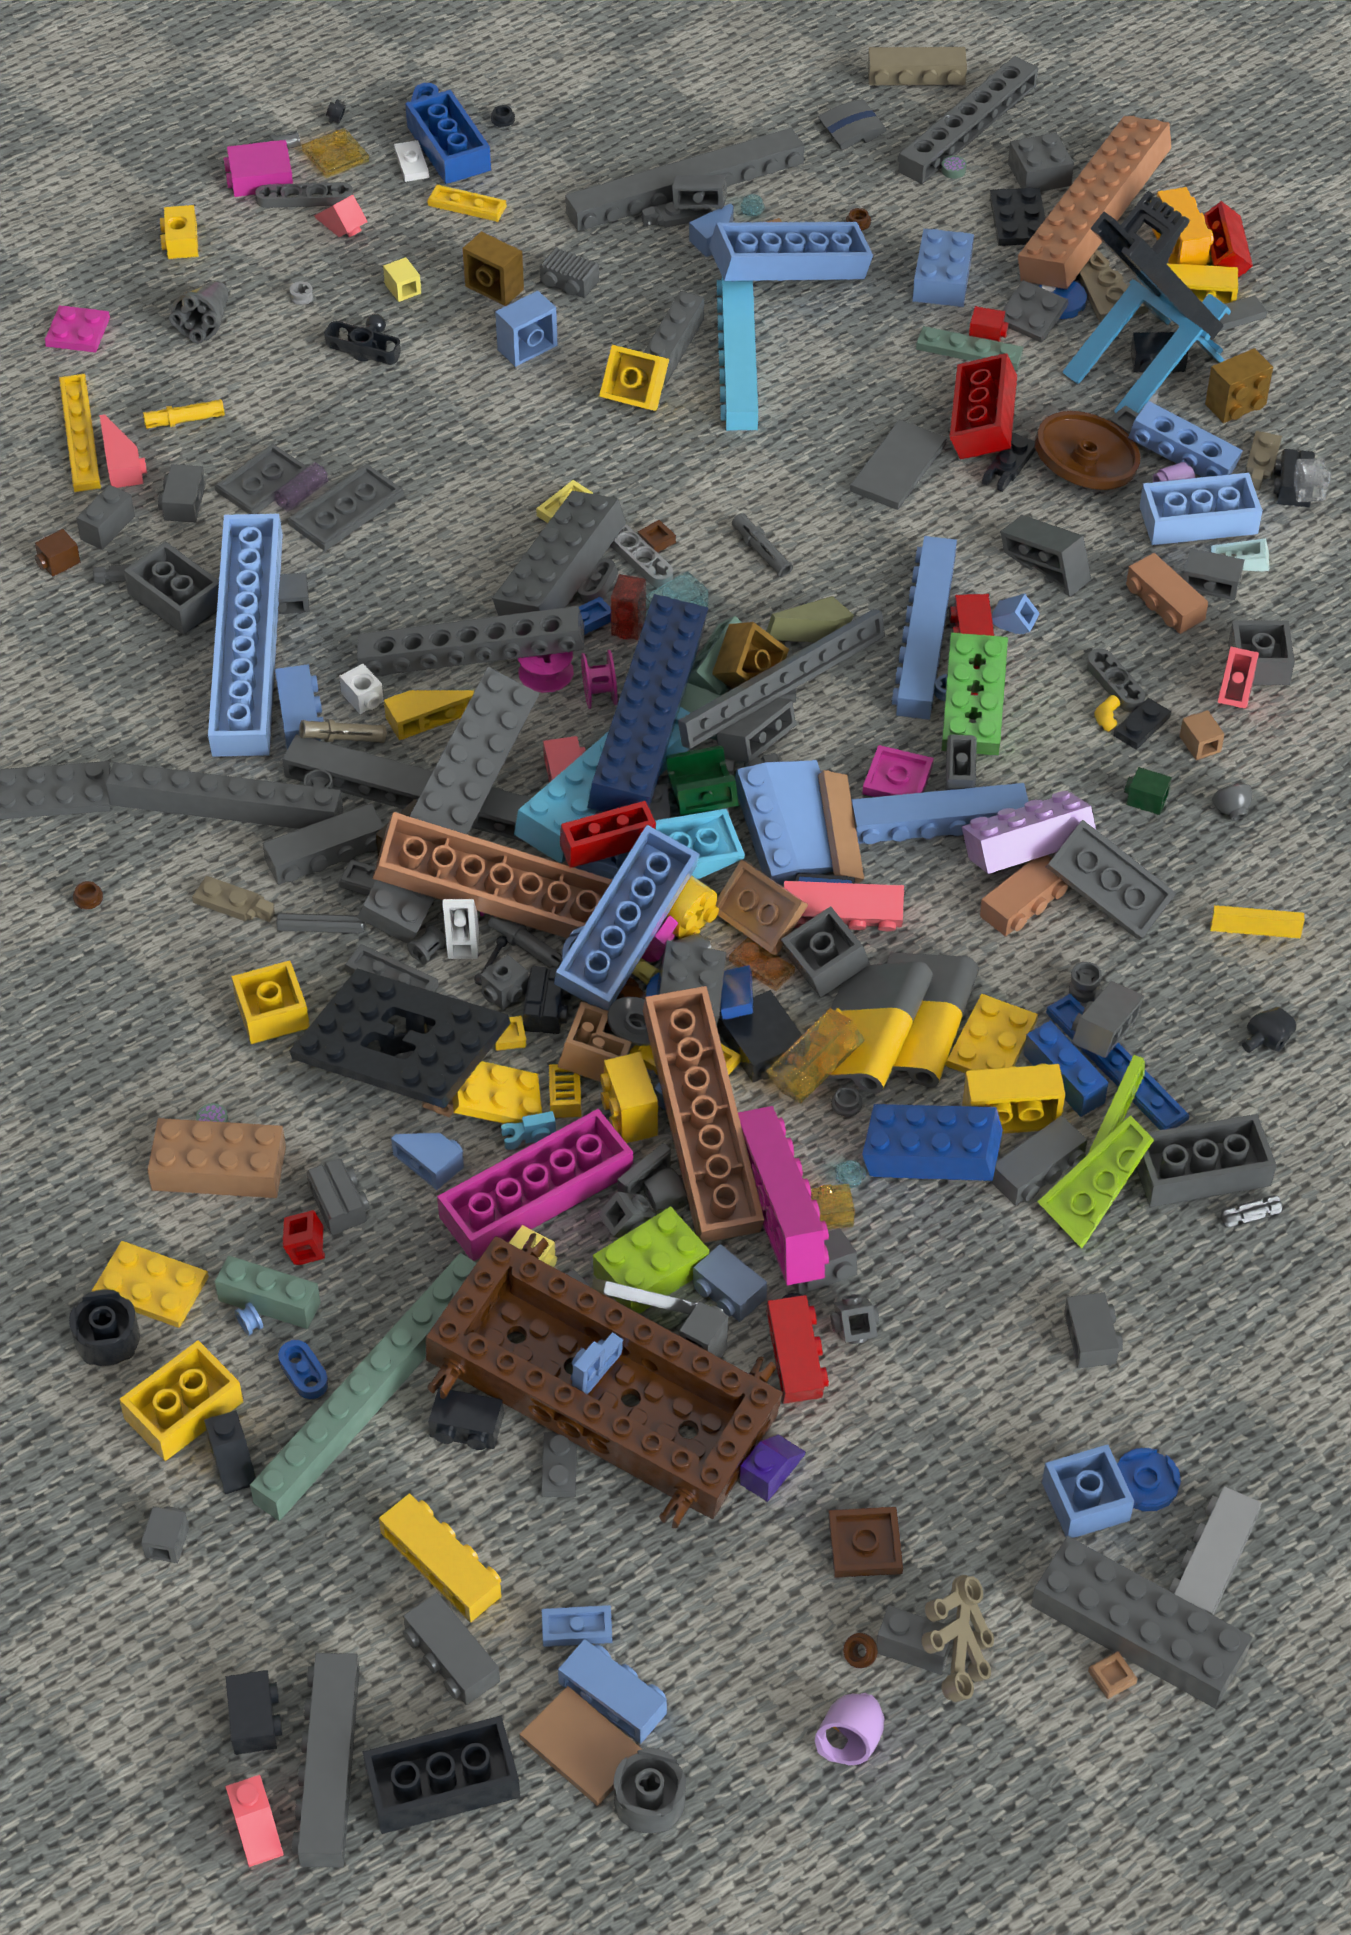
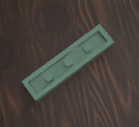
[916,326,1024,371]

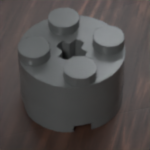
[614,1748,686,1833]

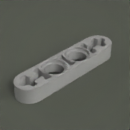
[610,524,673,588]

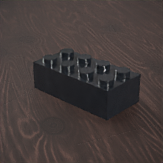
[362,1715,521,1834]

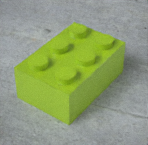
[593,1206,709,1314]

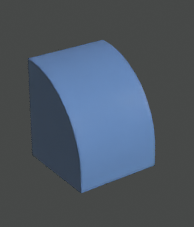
[992,594,1040,634]

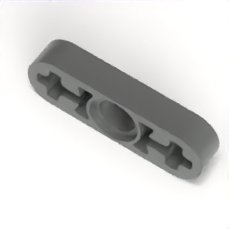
[1087,648,1145,712]

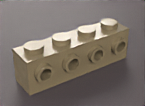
[868,47,967,85]

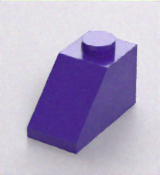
[740,1435,806,1502]

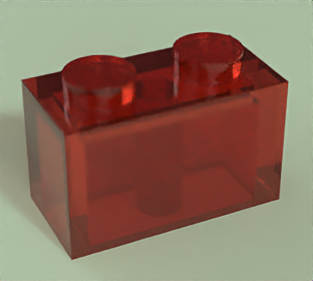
[611,574,646,640]

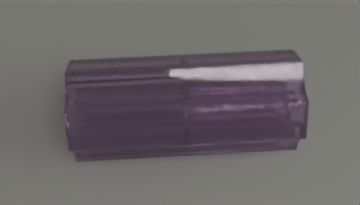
[274,462,328,511]

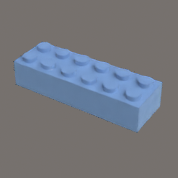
[709,222,873,281]
[554,825,700,1011]

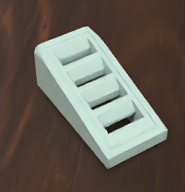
[1211,538,1269,571]

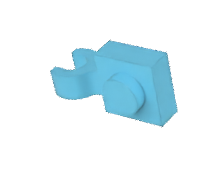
[501,1111,556,1150]

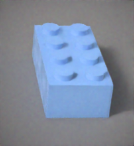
[1140,473,1262,545]

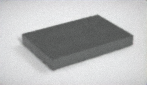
[215,443,311,514]

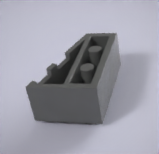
[1000,515,1091,597]

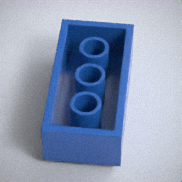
[405,89,491,184]
[862,1104,1003,1181]

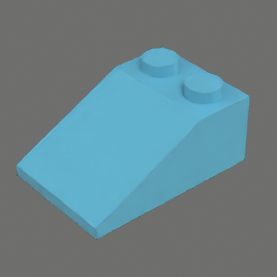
[655,809,745,879]

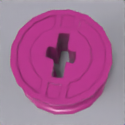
[581,650,618,709]
[518,651,574,693]

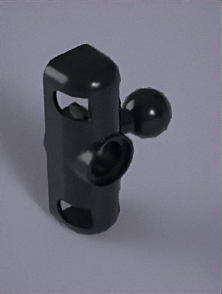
[324,314,401,365]

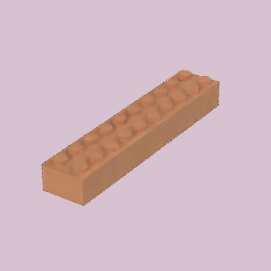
[1018,116,1171,289]

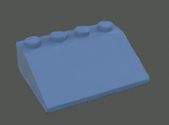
[735,760,833,885]

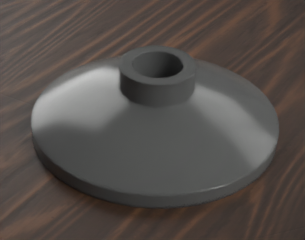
[607,997,651,1046]

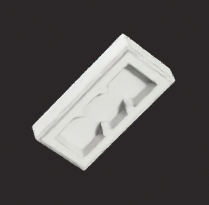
[394,140,429,182]

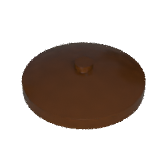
[1035,411,1140,490]

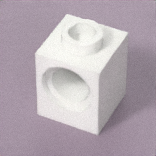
[339,664,384,714]

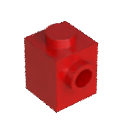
[969,306,1009,342]

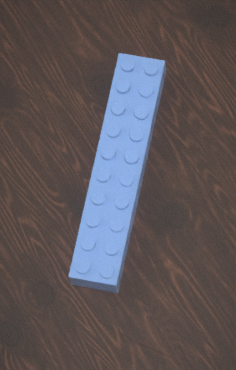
[208,514,283,757]

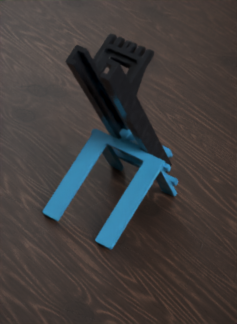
[1063,191,1231,413]

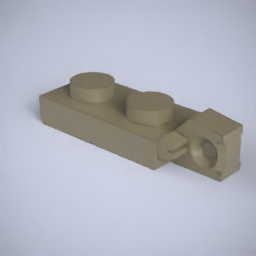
[1245,431,1282,491]
[192,876,275,922]

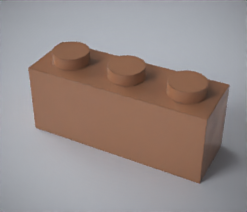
[1126,553,1208,634]
[980,855,1068,937]

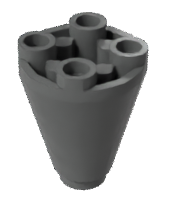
[169,281,228,344]

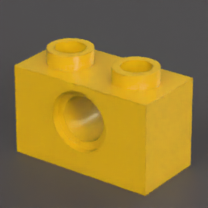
[160,205,199,259]

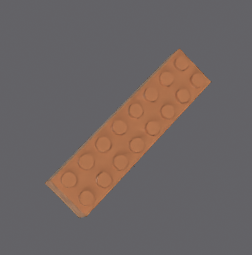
[372,812,612,938]
[643,986,764,1243]

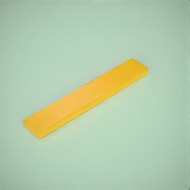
[59,374,101,492]

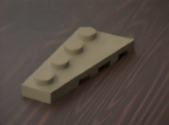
[1077,249,1149,322]

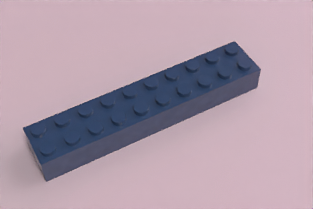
[587,594,708,812]

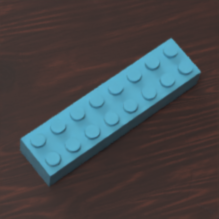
[514,707,690,864]

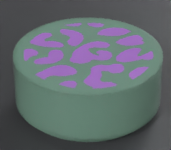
[941,156,967,179]
[196,1103,228,1122]

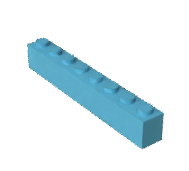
[717,277,758,431]

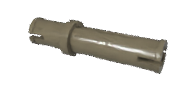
[299,719,387,743]

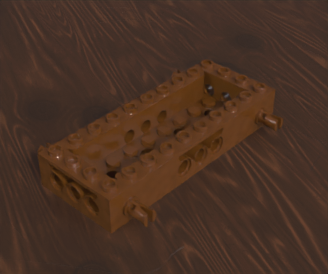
[426,1233,783,1528]

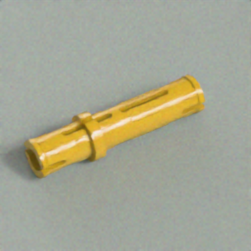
[143,399,225,429]

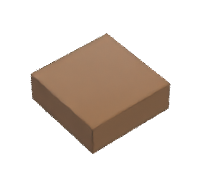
[1088,1651,1138,1699]

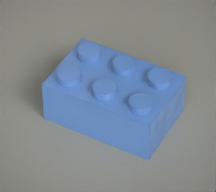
[913,228,974,307]

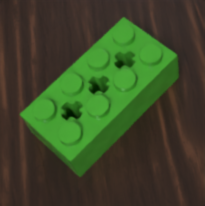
[941,633,1008,755]

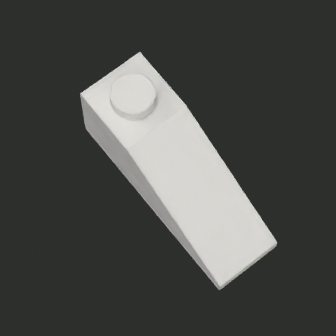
[443,899,479,959]

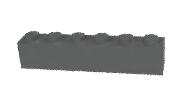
[292,1653,360,1868]

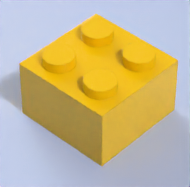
[599,345,669,411]
[231,960,310,1044]
[600,1052,658,1143]

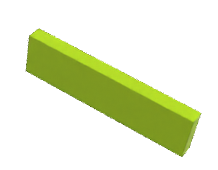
[1087,1055,1145,1155]

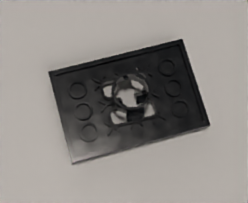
[289,968,511,1109]

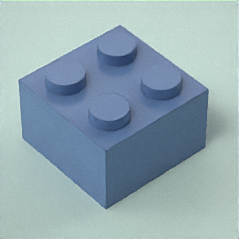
[495,291,558,367]
[1042,1444,1134,1538]

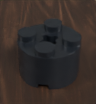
[69,1289,140,1366]

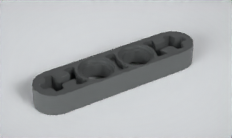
[255,182,353,208]

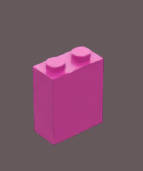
[223,140,293,197]

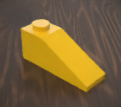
[384,690,474,741]

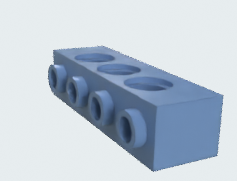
[1128,401,1243,477]

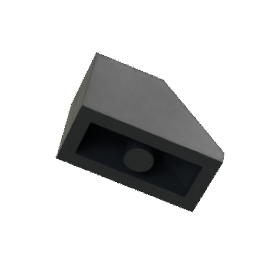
[204,1410,256,1494]

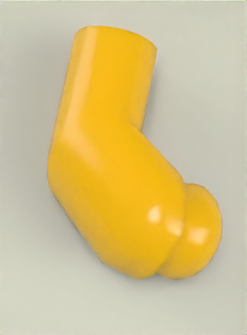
[1094,695,1120,732]

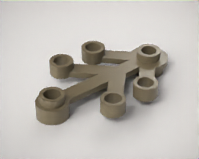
[921,1575,994,1702]

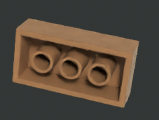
[147,1118,286,1198]

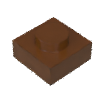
[638,520,676,553]

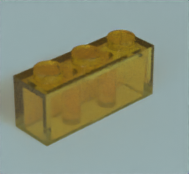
[766,1008,865,1104]

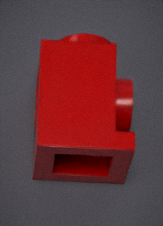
[283,1210,325,1265]

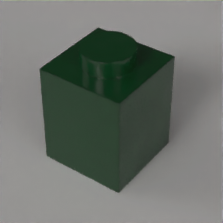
[1124,767,1172,815]

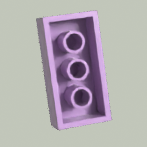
[962,791,1096,874]

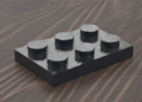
[990,187,1046,246]

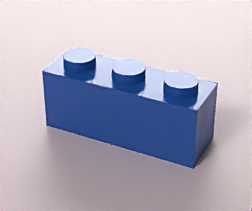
[1024,1020,1109,1117]

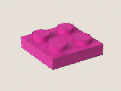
[45,305,110,353]
[862,745,934,797]

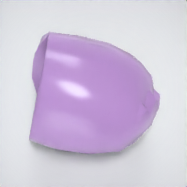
[815,1693,884,1765]

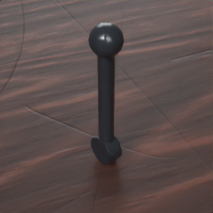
[474,936,508,985]

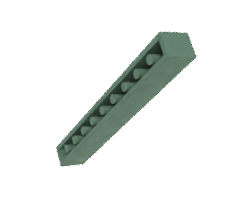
[250,1253,476,1521]

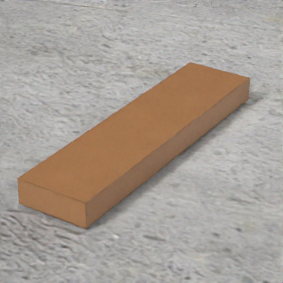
[818,770,864,883]

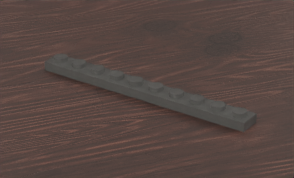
[678,609,885,749]

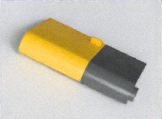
[887,952,979,1087]
[798,961,933,1094]

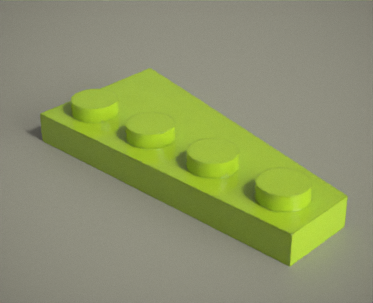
[1037,1115,1154,1249]

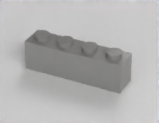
[1169,1486,1262,1615]

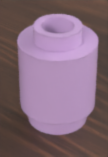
[1153,462,1195,482]

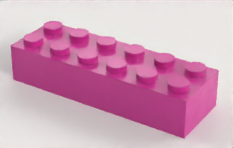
[738,1106,829,1286]
[437,1109,633,1261]

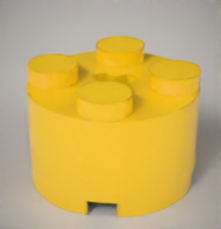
[666,875,719,939]

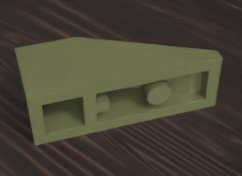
[766,596,854,643]

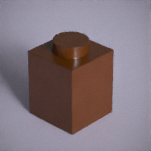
[35,529,81,577]

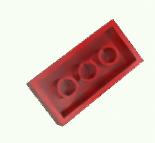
[950,353,1017,460]

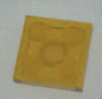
[302,128,369,178]

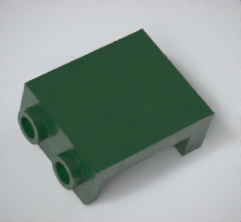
[666,746,739,816]

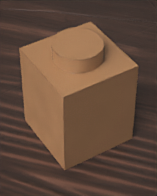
[1179,710,1224,760]

